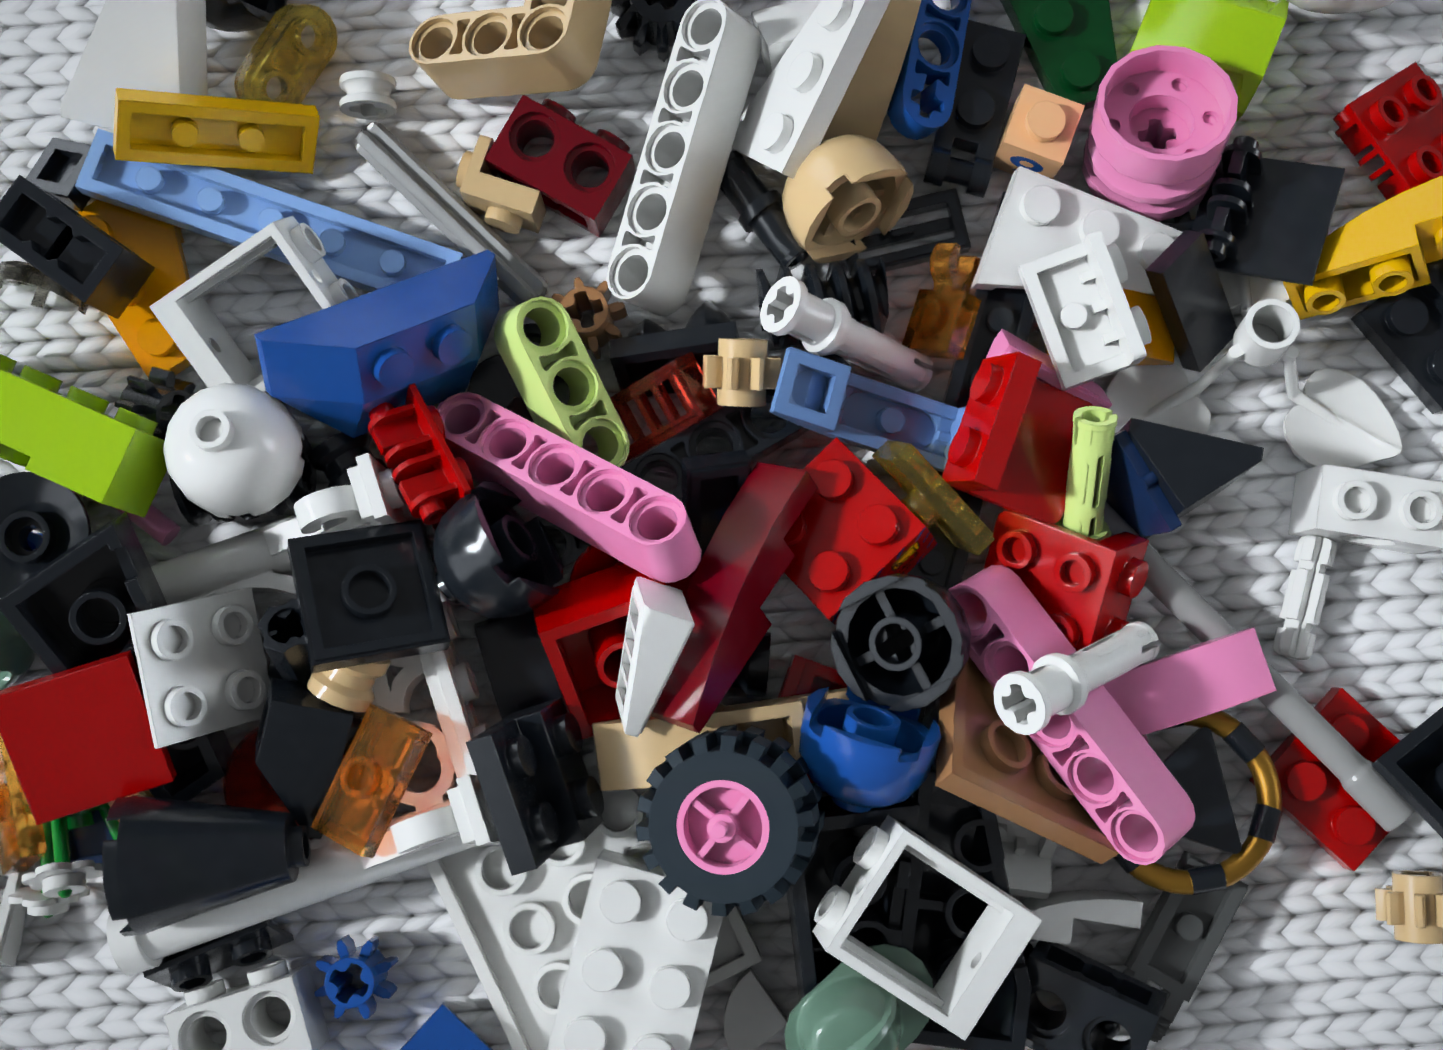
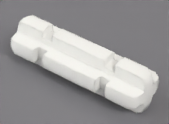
[1273,535,1337,660]

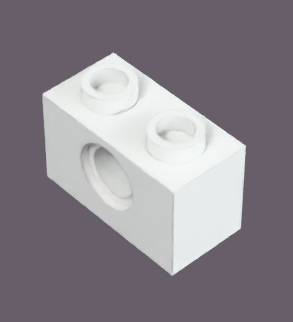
[1288,464,1443,554]

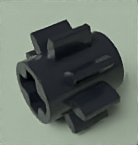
[114,367,196,440]

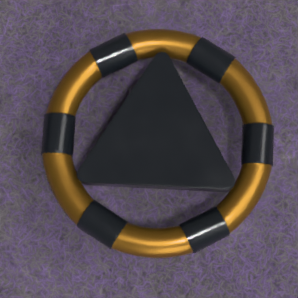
[1113,711,1283,896]

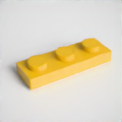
[113,88,320,174]

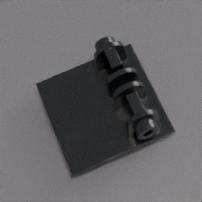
[1191,136,1345,286]

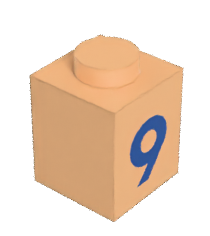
[993,84,1085,179]

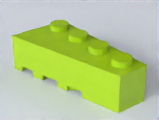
[0,354,167,518]

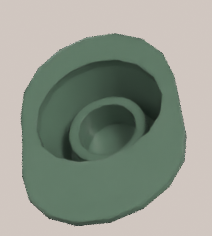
[784,943,933,1050]

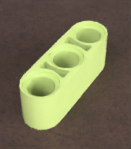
[494,296,630,467]

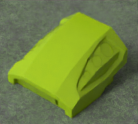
[1129,0,1289,123]

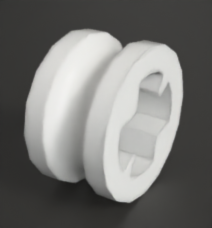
[339,70,397,120]

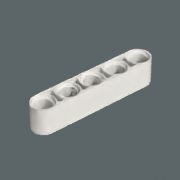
[607,0,762,316]

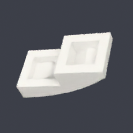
[1019,890,1144,945]

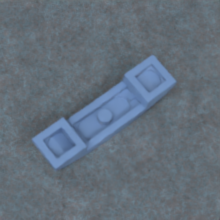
[770,347,966,472]

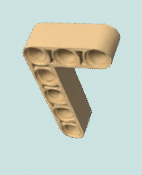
[409,0,612,100]

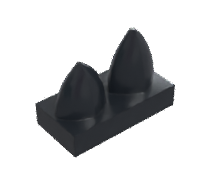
[610,301,739,401]

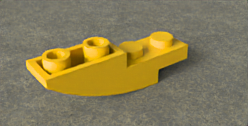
[1283,176,1443,320]

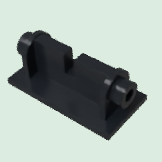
[143,919,294,992]

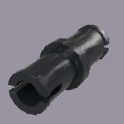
[720,151,809,271]

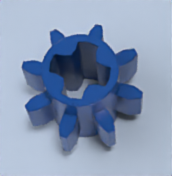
[314,935,399,1019]

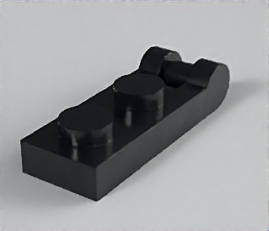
[923,20,1027,198]

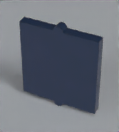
[1106,429,1182,537]

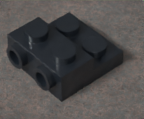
[1351,259,1443,414]
[466,697,604,876]

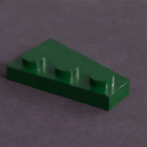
[1000,0,1117,111]

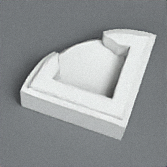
[724,967,788,1050]

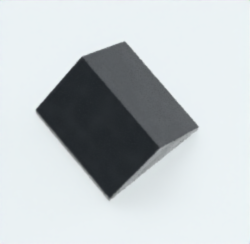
[1119,418,1264,539]

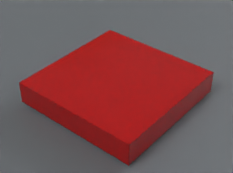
[0,650,177,825]

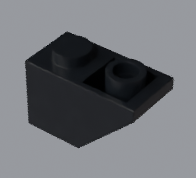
[255,677,362,839]

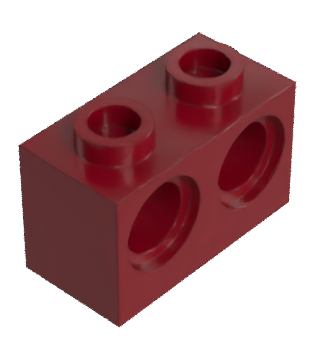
[485,95,636,237]

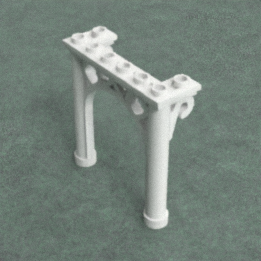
[106,453,501,976]

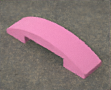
[1103,627,1277,735]

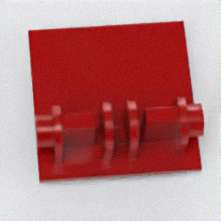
[1333,62,1443,200]
[367,383,474,531]

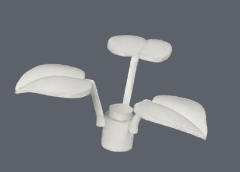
[1105,271,1403,469]

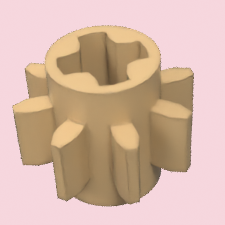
[702,338,783,407]
[1375,870,1443,944]

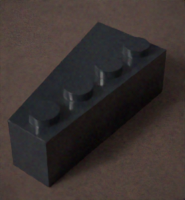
[0,512,233,801]
[787,795,920,1001]

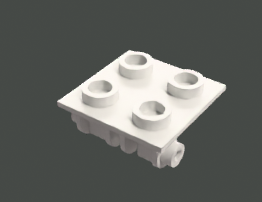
[127,587,270,749]

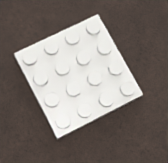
[426,750,762,1050]

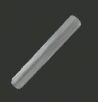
[355,122,548,305]

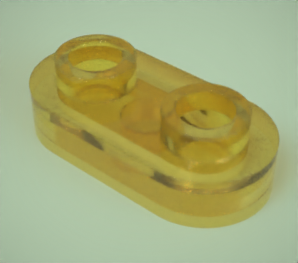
[234,3,338,104]

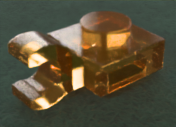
[902,243,982,360]

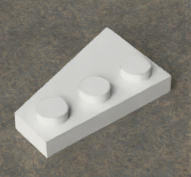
[970,166,1183,296]

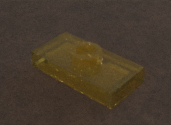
[872,440,995,556]

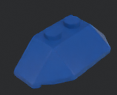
[254,249,500,438]

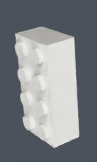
[547,849,723,1050]

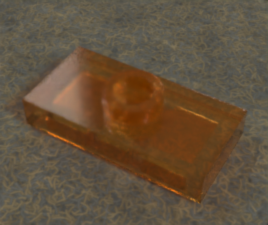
[311,703,433,858]
[0,734,47,875]

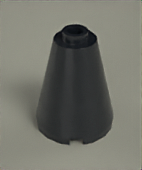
[102,795,311,937]

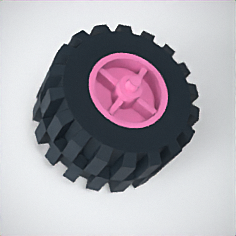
[636,725,825,917]

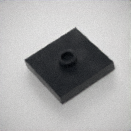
[287,519,451,673]

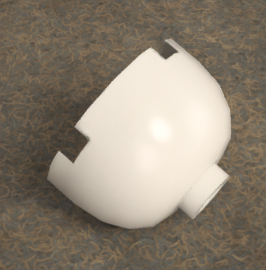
[163,383,305,518]

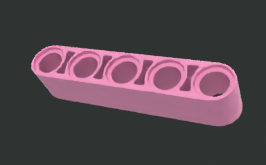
[437,392,702,583]
[948,565,1196,865]

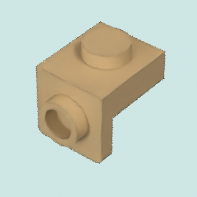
[456,135,547,234]

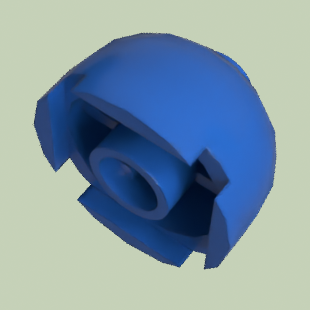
[799,687,941,813]

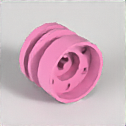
[1082,45,1238,222]

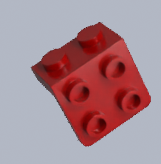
[940,352,1093,524]
[984,510,1149,651]

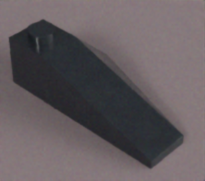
[901,769,1032,1050]

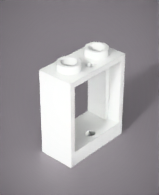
[149,215,359,392]
[812,815,1043,1041]

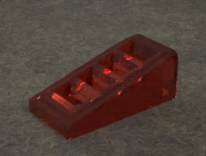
[610,351,722,462]

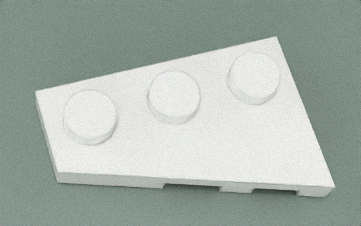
[732,0,890,179]

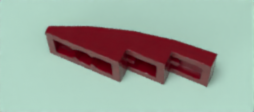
[651,462,818,734]

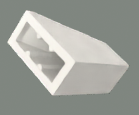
[60,0,208,130]

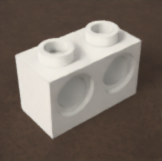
[164,960,330,1050]

